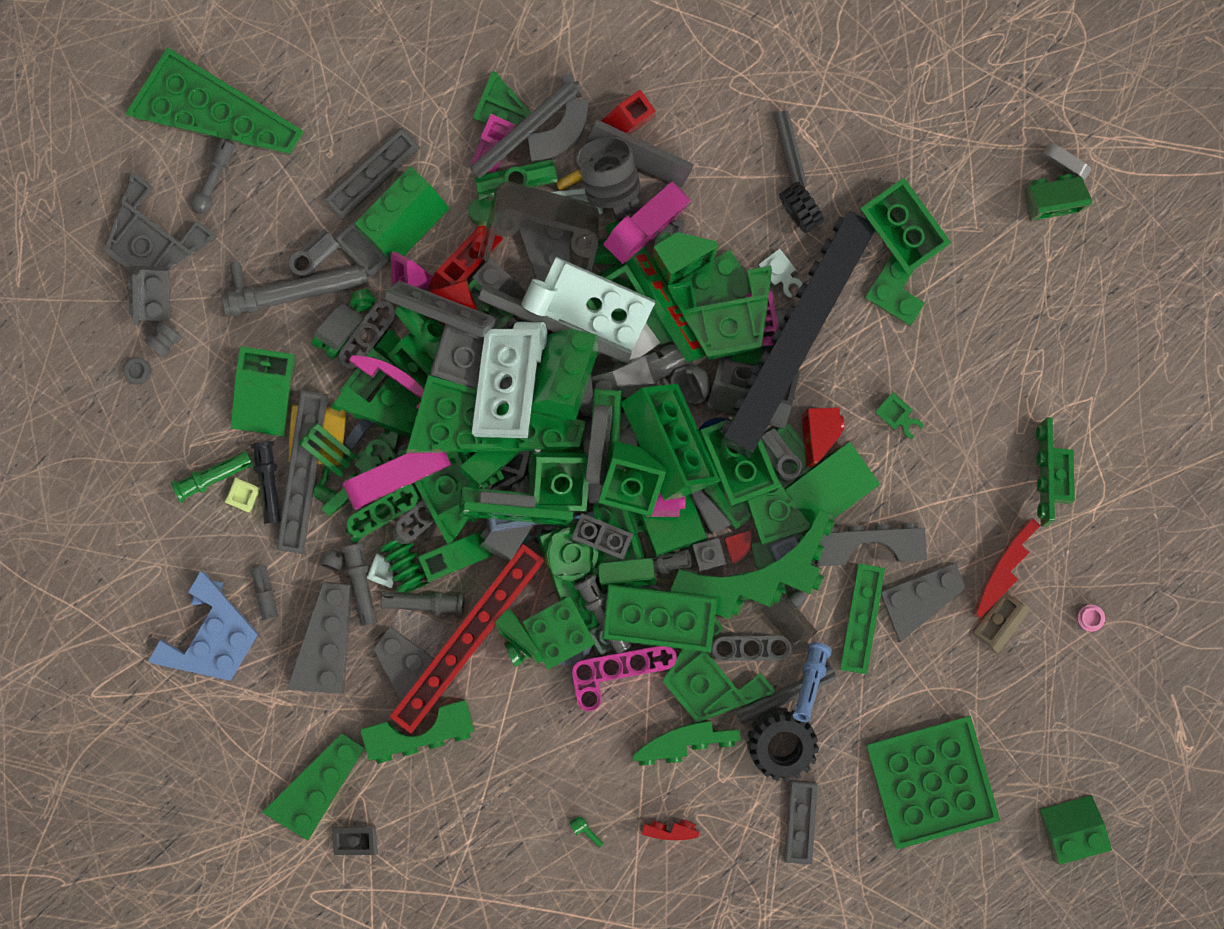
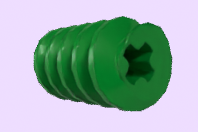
[380,539,430,593]

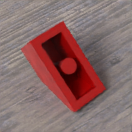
[801,407,845,467]

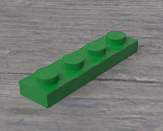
[839,563,885,675]

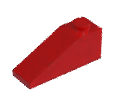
[428,225,504,290]

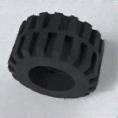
[747,708,819,782]

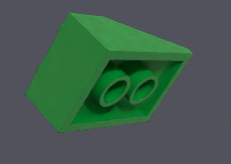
[699,418,781,506]

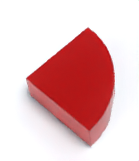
[724,530,751,564]

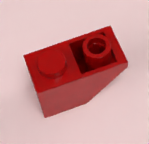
[601,89,656,135]

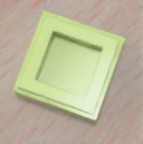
[225,478,260,513]

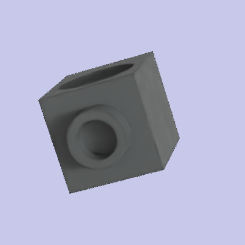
[692,538,726,571]

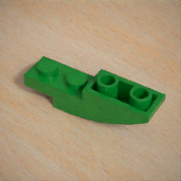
[322,429,400,517]
[633,720,741,766]

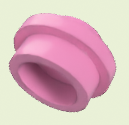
[1078,605,1105,632]

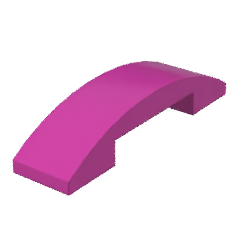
[349,355,424,410]

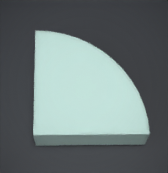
[367,553,394,588]

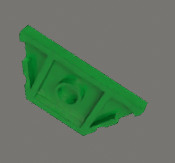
[398,449,477,544]

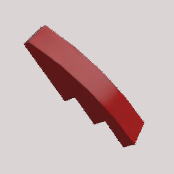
[973,518,1041,618]

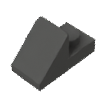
[332,824,378,855]

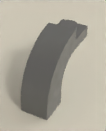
[528,74,588,164]

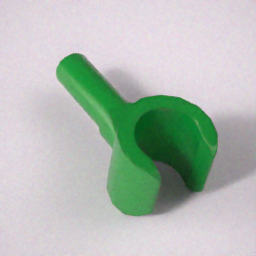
[314,466,332,503]
[570,817,604,848]

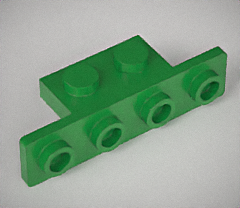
[1035,417,1075,527]

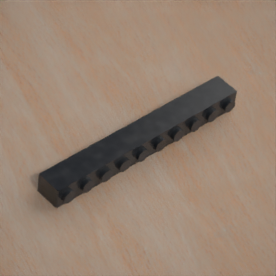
[720,210,875,458]

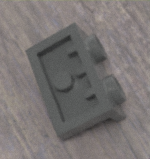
[128,265,171,325]

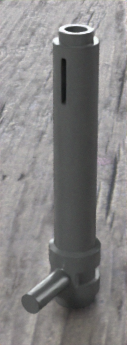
[222,262,368,317]

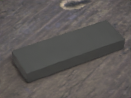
[784,780,818,864]

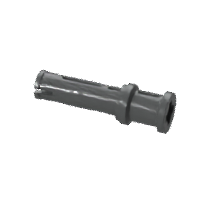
[340,543,377,626]
[573,574,631,654]
[381,591,465,618]

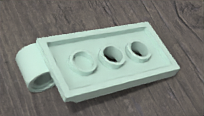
[521,257,655,350]
[472,322,547,438]

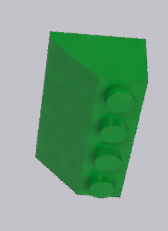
[652,232,718,285]
[621,383,721,501]

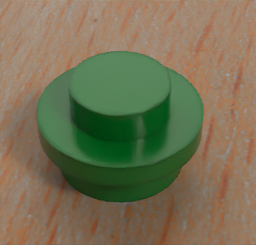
[349,289,376,312]

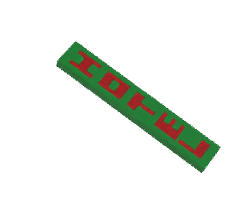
[605,220,706,363]

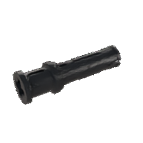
[250,441,281,524]

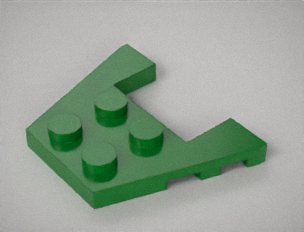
[668,265,772,360]
[331,329,421,438]
[663,618,776,723]

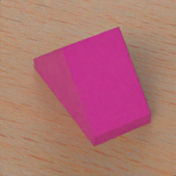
[391,252,433,290]

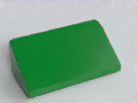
[599,558,656,590]

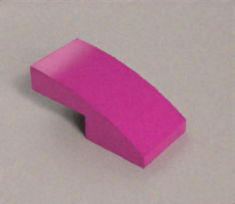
[470,114,516,173]

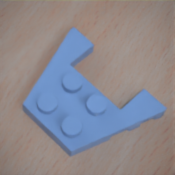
[148,570,259,681]

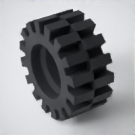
[779,182,824,233]

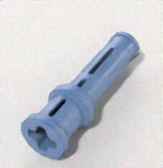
[793,642,831,722]

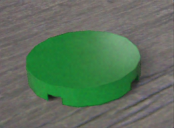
[544,526,598,581]

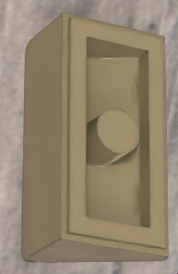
[972,593,1029,653]

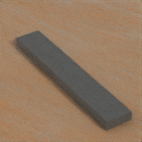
[478,284,632,363]
[277,390,329,554]

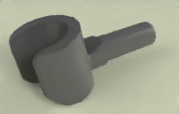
[788,586,806,608]

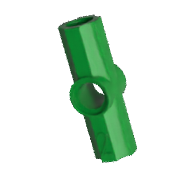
[474,159,558,200]
[394,306,444,361]

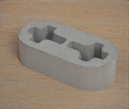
[1042,143,1092,182]

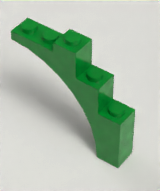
[670,510,835,619]

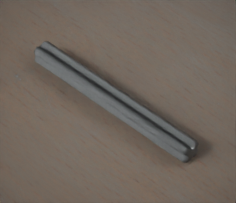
[470,81,578,178]

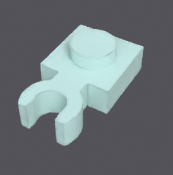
[758,249,802,299]

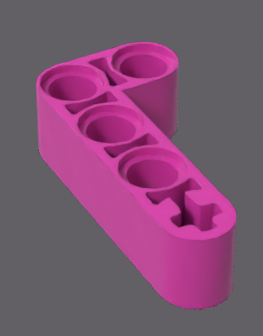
[604,182,692,264]
[342,452,451,510]
[572,646,677,711]

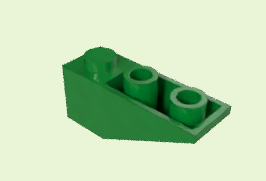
[418,531,494,582]

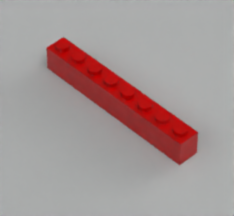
[390,544,545,733]

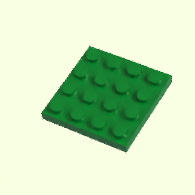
[866,715,1000,850]

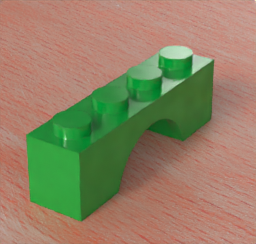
[360,699,475,764]

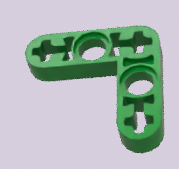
[347,438,419,537]

